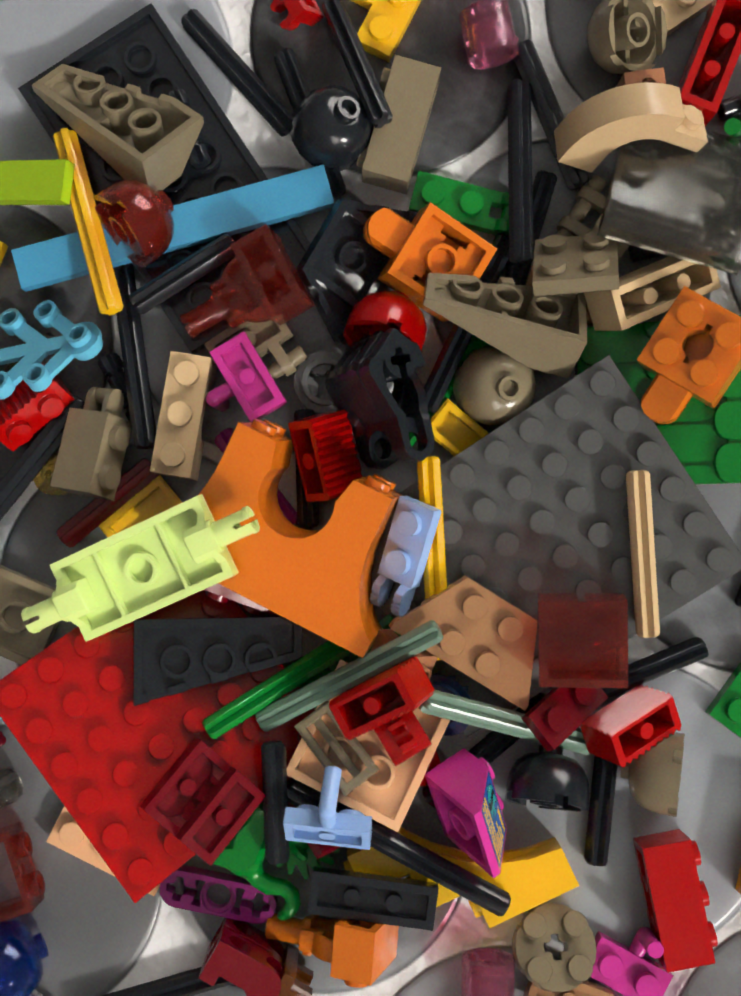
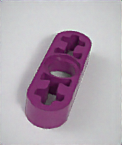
[160,865,278,924]

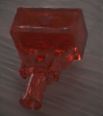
[180,224,315,338]

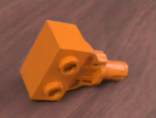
[265,913,399,988]

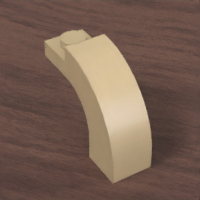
[554,82,708,173]

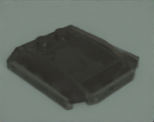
[597,130,741,275]

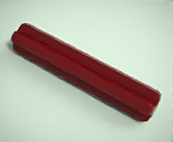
[56,458,159,548]

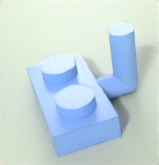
[283,766,372,850]

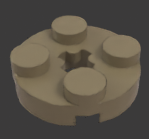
[512,903,596,992]

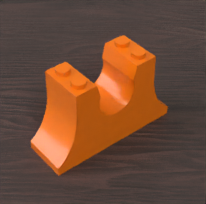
[197,418,402,658]

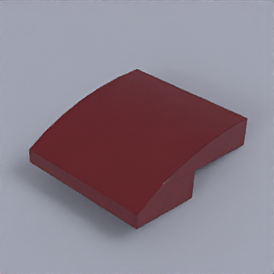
[139,737,266,866]

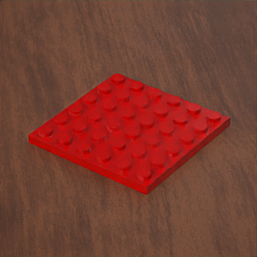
[0,590,315,903]

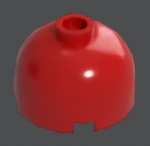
[343,291,427,351]

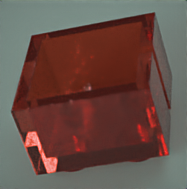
[538,593,628,688]

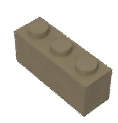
[357,55,441,195]

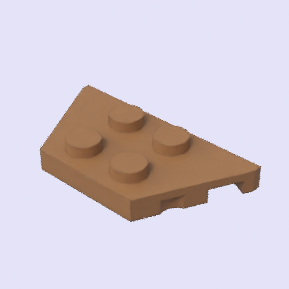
[389,575,538,711]

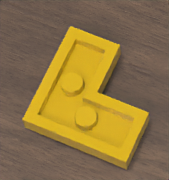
[350,0,421,63]

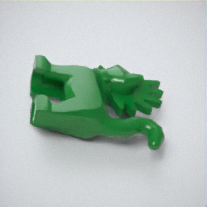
[213,801,340,921]

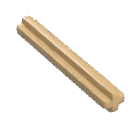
[626,470,660,638]

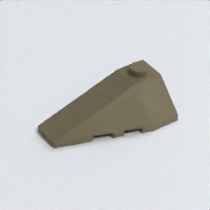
[32,64,204,199]
[423,273,587,378]

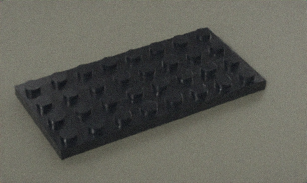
[18,3,311,354]

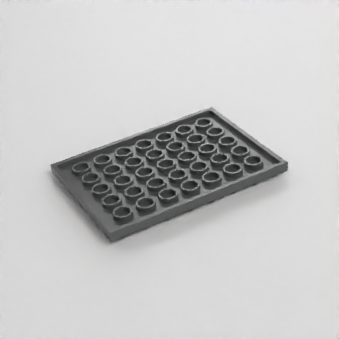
[371,355,741,738]

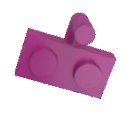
[206,331,288,422]
[591,927,673,996]

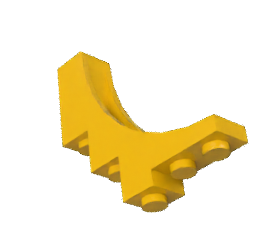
[343,822,579,928]

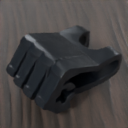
[325,328,435,469]

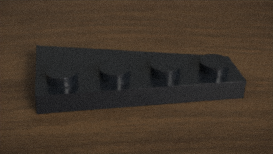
[133,617,302,706]

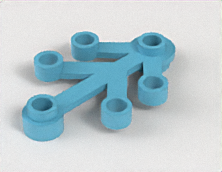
[0,300,103,400]

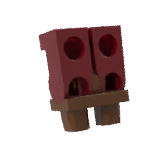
[198,918,314,996]

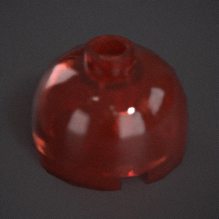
[94,180,174,267]

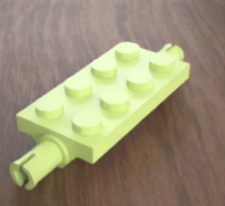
[21,494,260,642]

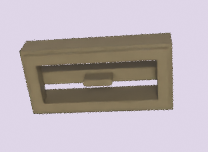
[294,701,380,796]

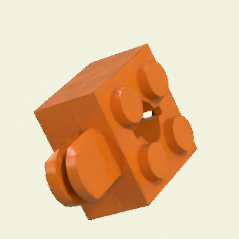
[363,202,497,323]
[637,286,741,424]

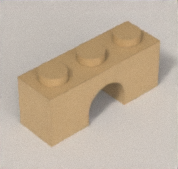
[150,351,217,481]

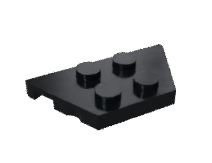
[296,199,417,345]

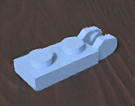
[369,495,442,617]

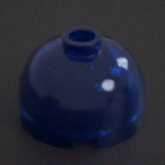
[0,919,49,996]

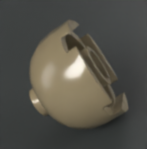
[586,0,667,76]
[453,346,537,426]
[620,732,685,817]

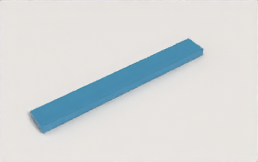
[11,164,334,292]

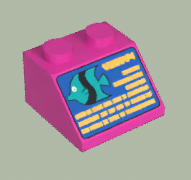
[425,748,507,878]

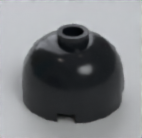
[290,85,372,172]
[505,745,589,812]

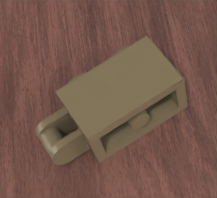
[50,387,132,501]

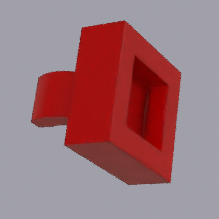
[270,0,324,31]
[374,710,432,767]

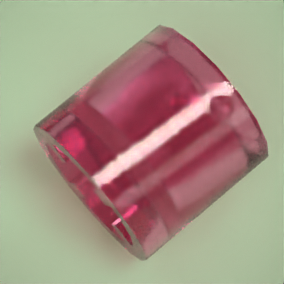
[459,0,519,69]
[461,948,515,996]

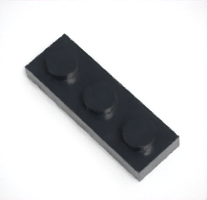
[307,866,439,931]

